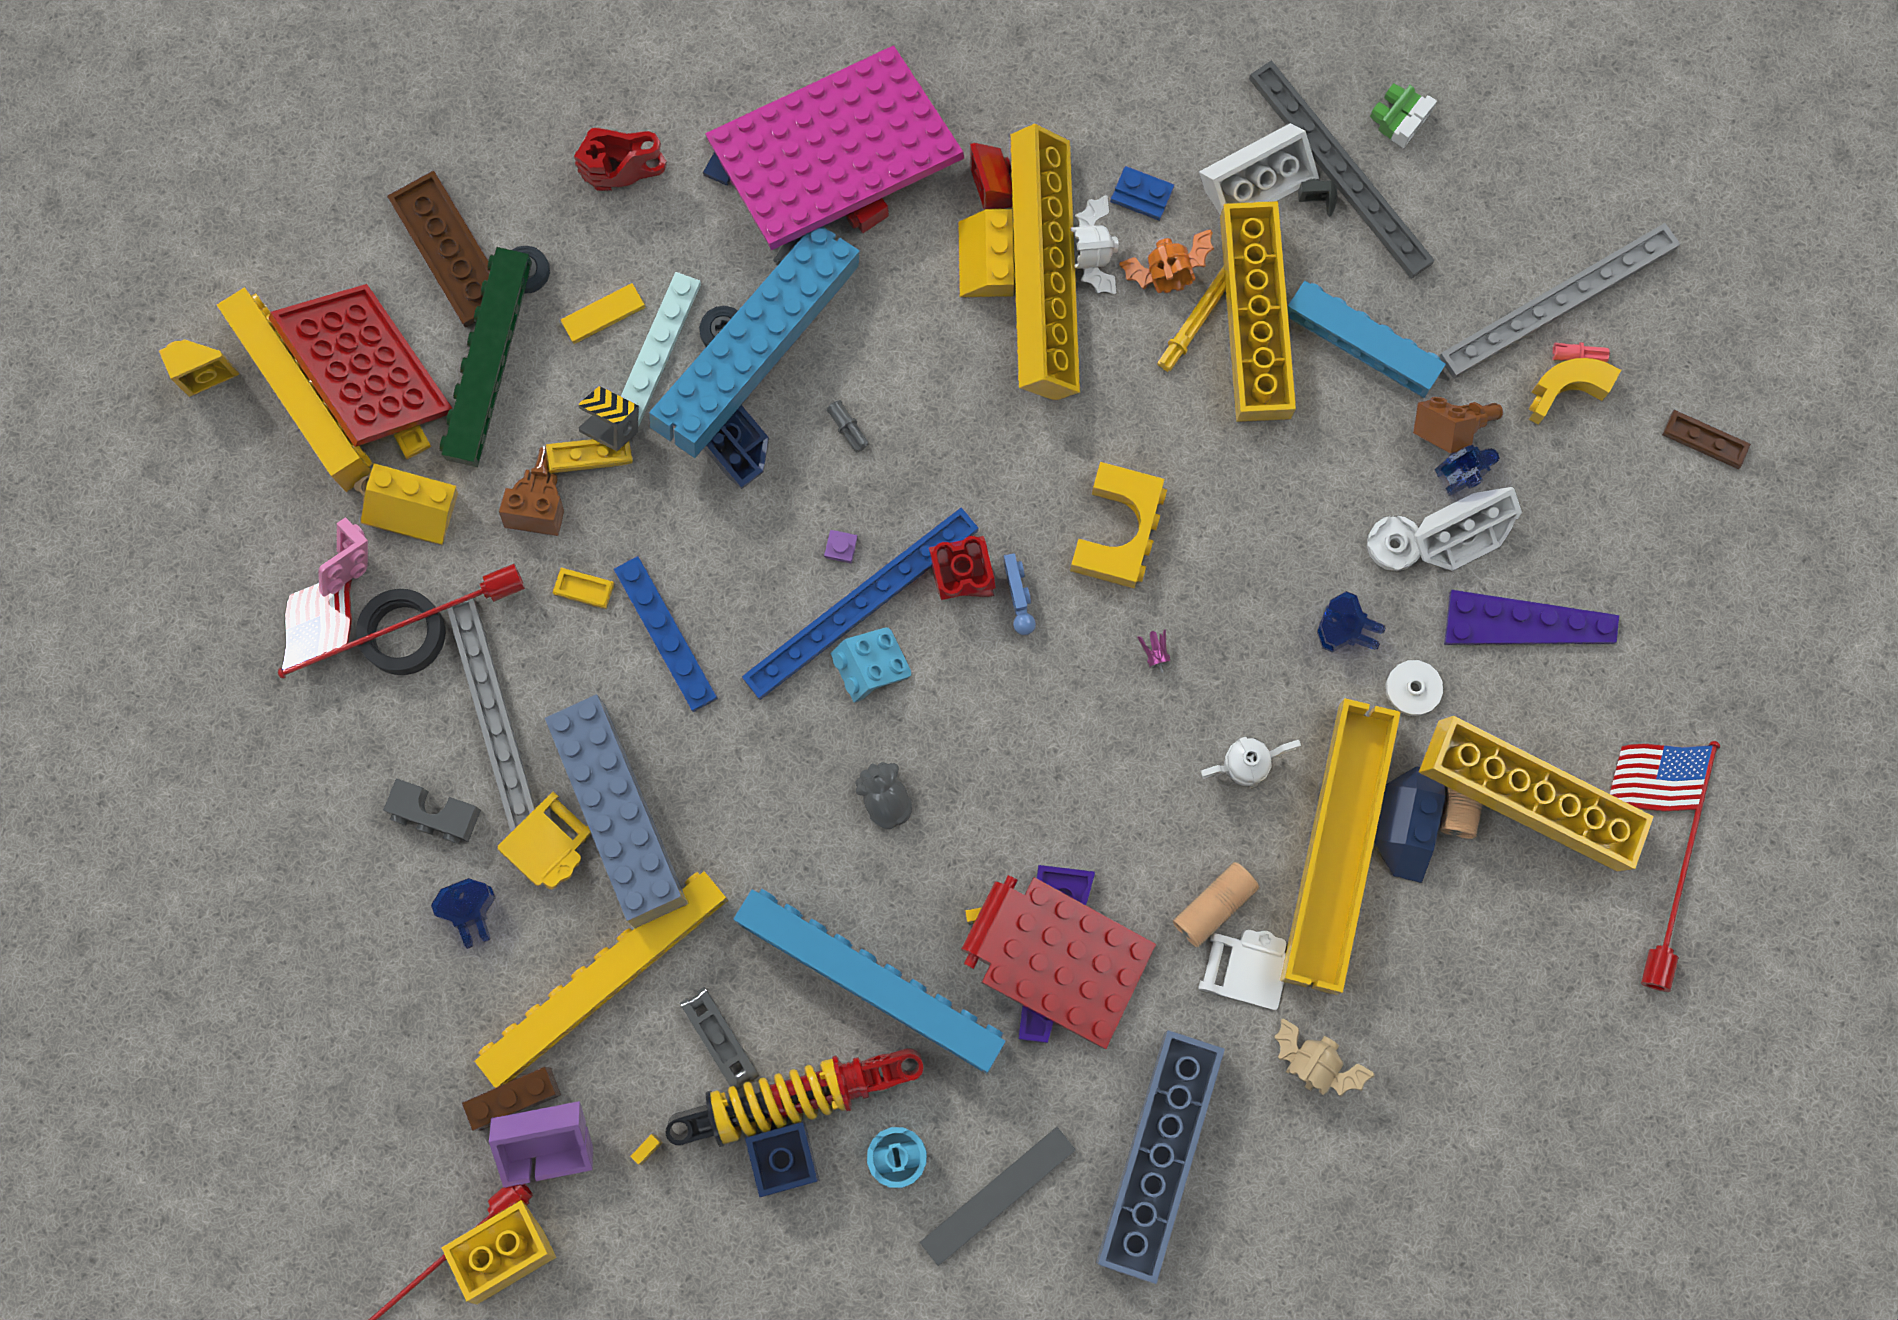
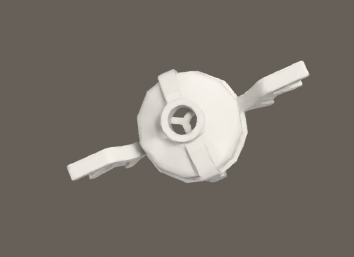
[1071,195,1119,294]
[1201,737,1301,788]

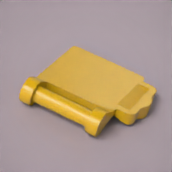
[497,791,591,890]

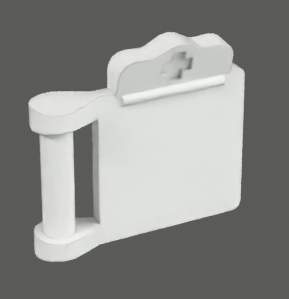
[1198,930,1286,1010]

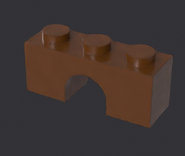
[462,1067,561,1131]

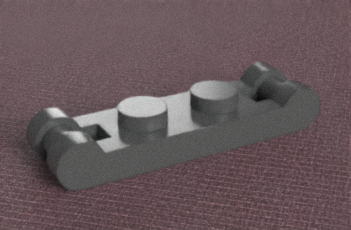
[680,987,759,1090]

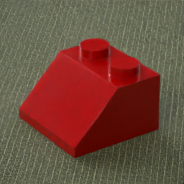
[970,143,1013,210]

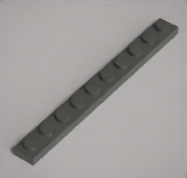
[1249,60,1435,279]

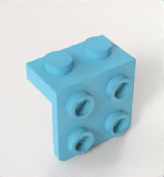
[830,627,911,703]

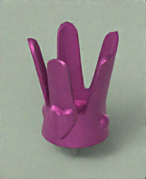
[1137,629,1171,673]

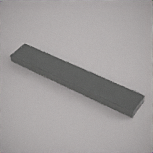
[919,1127,1076,1266]

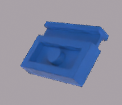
[1110,166,1174,221]

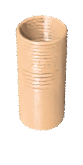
[1440,787,1483,839]
[1173,862,1259,947]

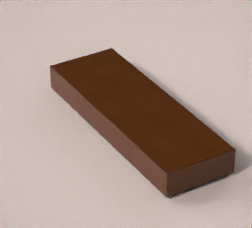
[1662,410,1751,470]

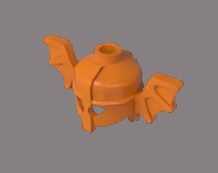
[1119,229,1214,293]

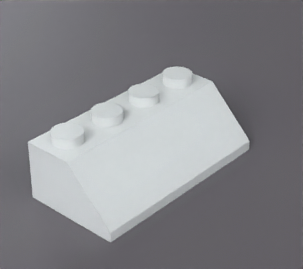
[1199,124,1319,215]

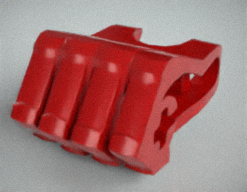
[574,127,666,191]

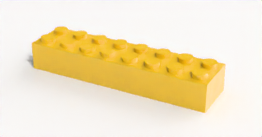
[1220,201,1296,422]
[217,287,373,492]
[1419,716,1654,872]

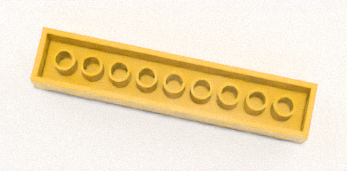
[1011,123,1080,400]

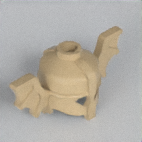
[1275,1019,1375,1097]

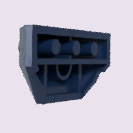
[704,405,769,489]
[1374,766,1445,883]

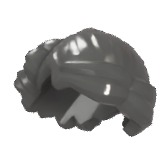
[856,762,912,829]

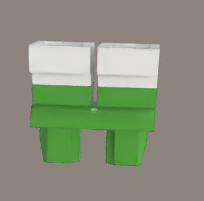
[1370,83,1437,149]

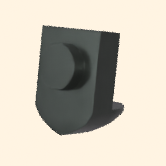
[1298,179,1338,217]

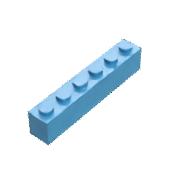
[1287,280,1446,398]

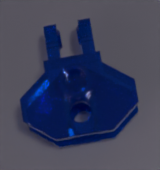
[1434,444,1500,496]
[1317,591,1386,652]
[431,878,496,949]

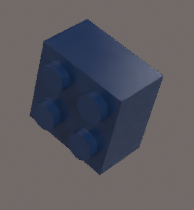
[745,1122,820,1198]

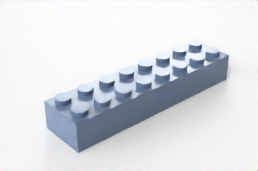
[545,694,688,928]
[1096,1030,1225,1284]

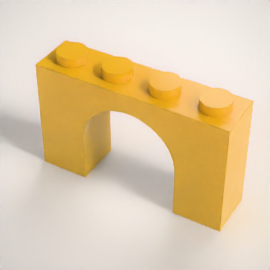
[1070,462,1167,588]

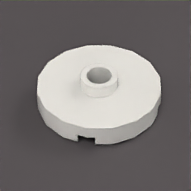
[1367,516,1420,571]
[1386,660,1443,716]

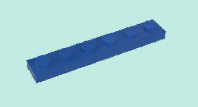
[614,556,718,712]

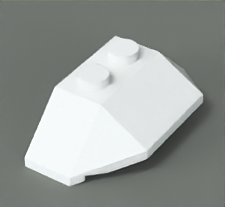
[1414,487,1522,571]

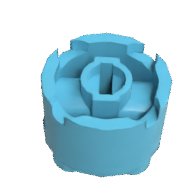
[867,1127,927,1188]

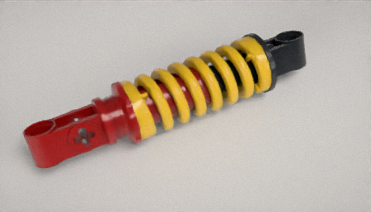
[665,1048,923,1147]

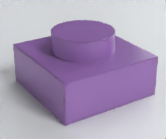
[824,530,858,563]

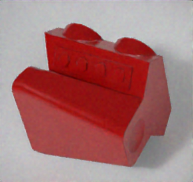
[929,536,996,600]

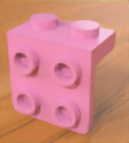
[319,517,368,597]

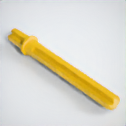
[1157,266,1226,372]

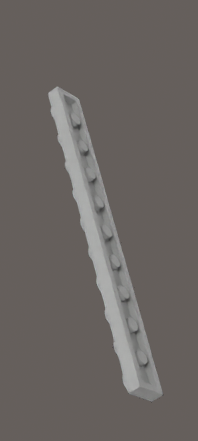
[1439,223,1680,379]
[445,598,536,832]

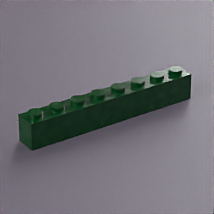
[439,247,532,467]

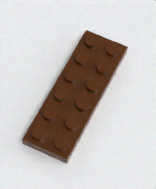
[387,170,490,328]

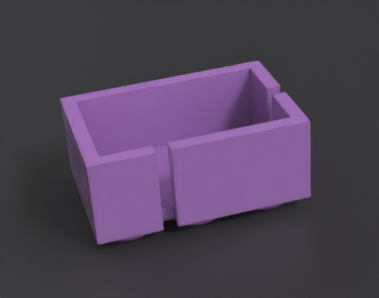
[489,1101,593,1188]

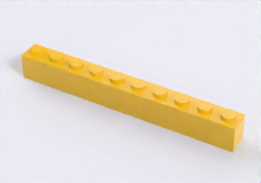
[474,871,729,1088]

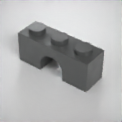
[383,778,481,844]

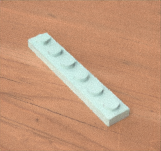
[621,272,701,426]

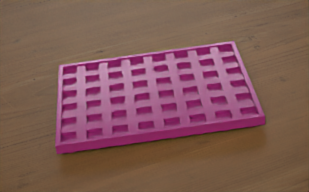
[705,45,965,250]

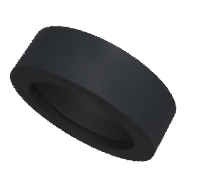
[356,588,446,675]

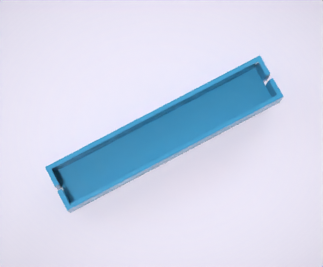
[649,226,860,458]
[733,889,1006,1074]

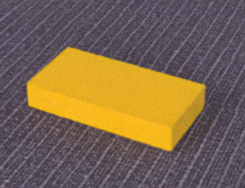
[552,568,615,609]

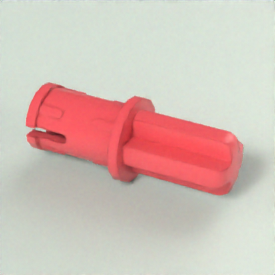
[1552,342,1610,362]

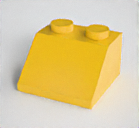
[159,339,240,397]

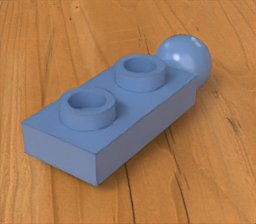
[1003,553,1036,635]

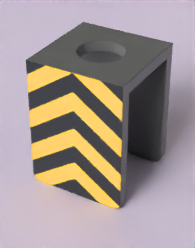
[579,386,639,451]

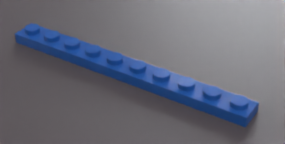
[742,507,979,700]

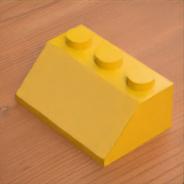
[958,209,1014,297]
[361,463,458,545]
[441,1200,557,1305]

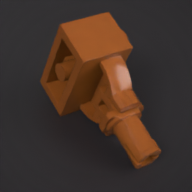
[1413,397,1503,454]
[499,447,564,536]

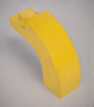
[1528,358,1621,425]

